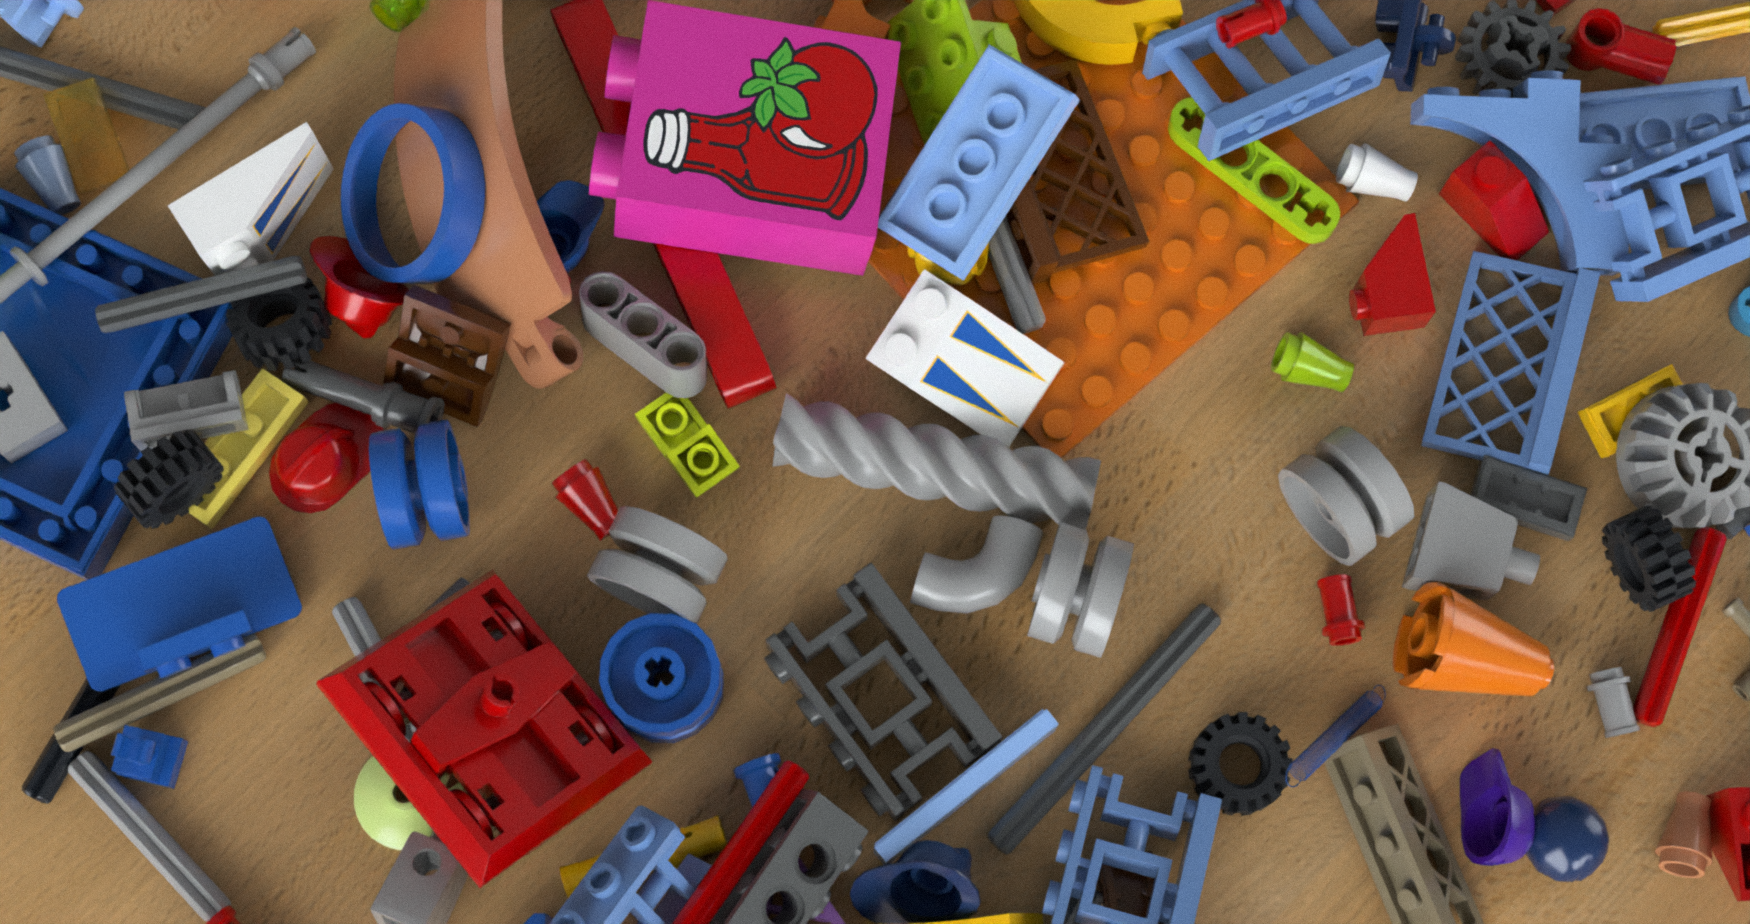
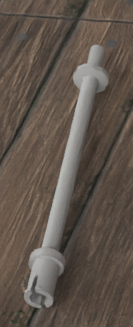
[0,27,316,304]

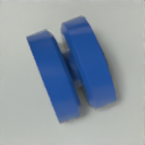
[369,419,470,550]
[599,613,724,743]

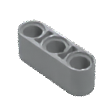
[579,271,707,398]

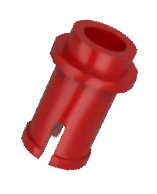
[1216,0,1287,49]
[1317,574,1366,646]

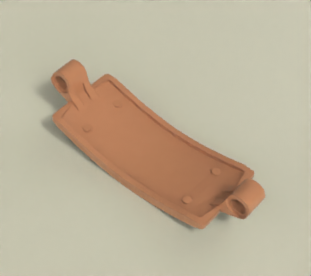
[394,0,584,389]

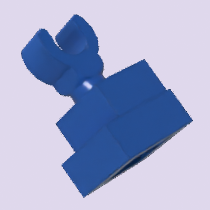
[111,725,189,789]

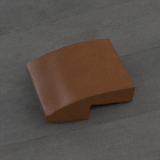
[383,285,511,427]

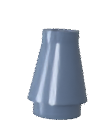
[14,135,81,215]

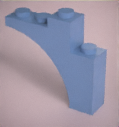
[1410,70,1631,276]

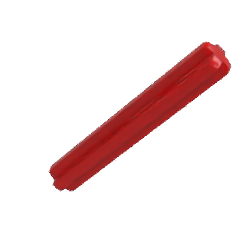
[1633,526,1727,727]
[672,760,809,924]

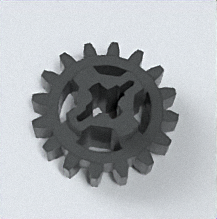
[1455,0,1571,98]

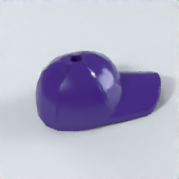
[1460,748,1535,866]

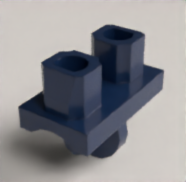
[1375,0,1456,92]

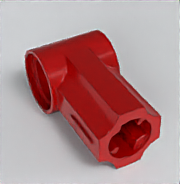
[1566,8,1677,85]

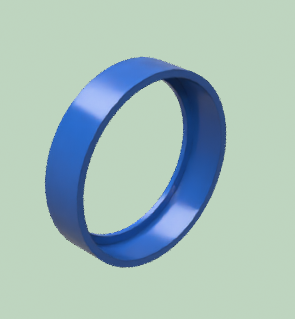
[341,103,485,284]

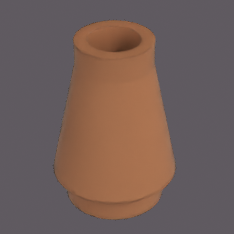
[1655,791,1712,878]

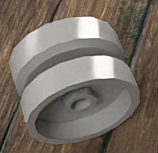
[1278,426,1415,566]
[587,506,728,624]
[1027,522,1134,658]

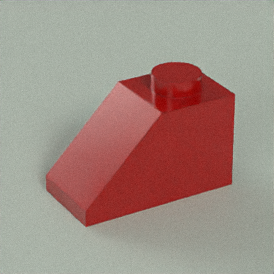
[1439,140,1549,261]
[1349,213,1436,336]

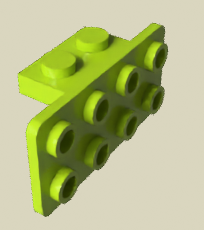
[887,0,1022,145]

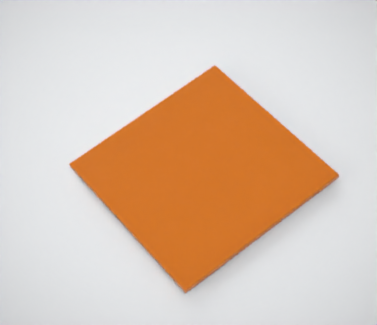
[868,0,1359,458]

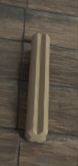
[53,634,266,752]

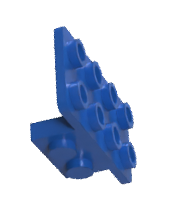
[57,517,302,692]

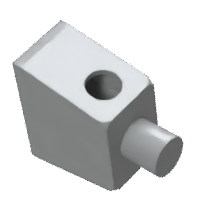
[1402,481,1540,600]
[370,831,468,924]

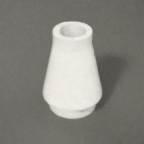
[1336,143,1418,202]

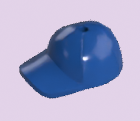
[537,180,605,274]

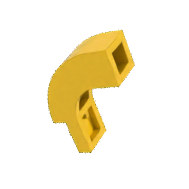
[1014,0,1183,65]

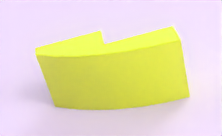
[635,393,740,498]

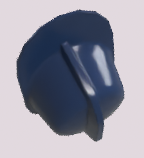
[850,840,981,924]

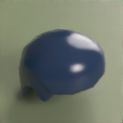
[1526,796,1609,882]

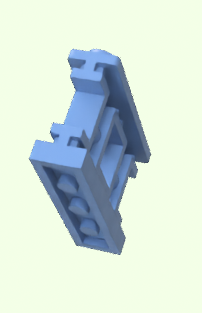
[1583,105,1750,302]
[1042,765,1222,924]
[549,805,711,924]

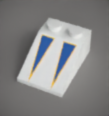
[167,122,334,276]
[865,269,1065,447]

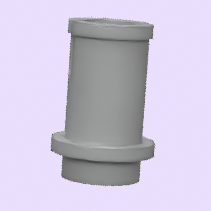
[1587,667,1640,738]

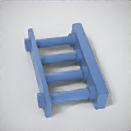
[1142,0,1391,161]

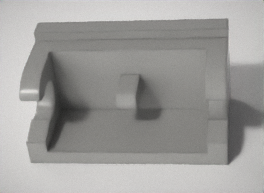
[124,370,249,451]

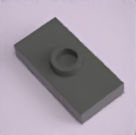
[1470,455,1587,541]

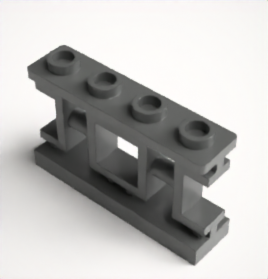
[764,563,1002,821]

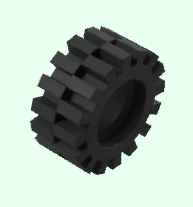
[226,277,332,371]
[114,430,224,529]
[1602,505,1696,612]
[1188,712,1293,816]

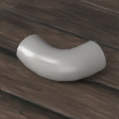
[910,515,1043,614]

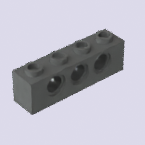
[709,789,869,924]

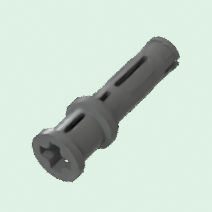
[282,357,445,434]

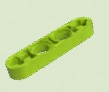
[1168,97,1340,244]

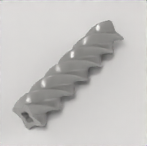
[772,393,1101,529]

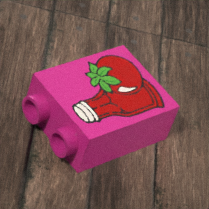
[589,0,901,276]

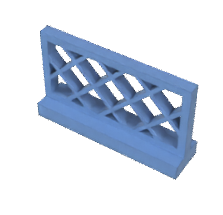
[1421,251,1601,475]

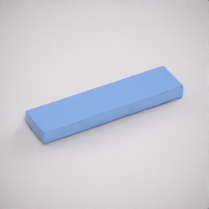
[874,709,1059,865]

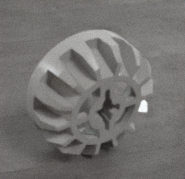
[1616,383,1750,528]

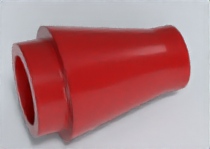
[552,459,618,541]

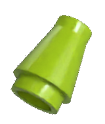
[1271,332,1354,393]

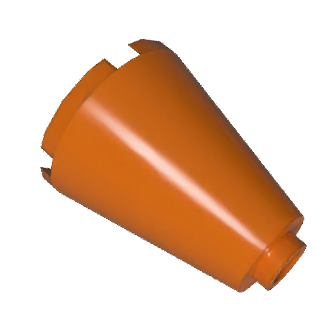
[1393,582,1554,697]

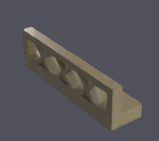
[1320,724,1484,924]

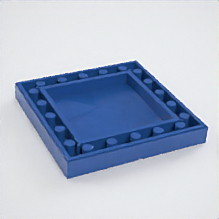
[0,188,233,580]

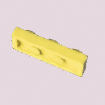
[188,368,309,530]

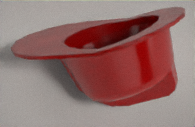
[309,235,409,338]
[269,403,384,514]

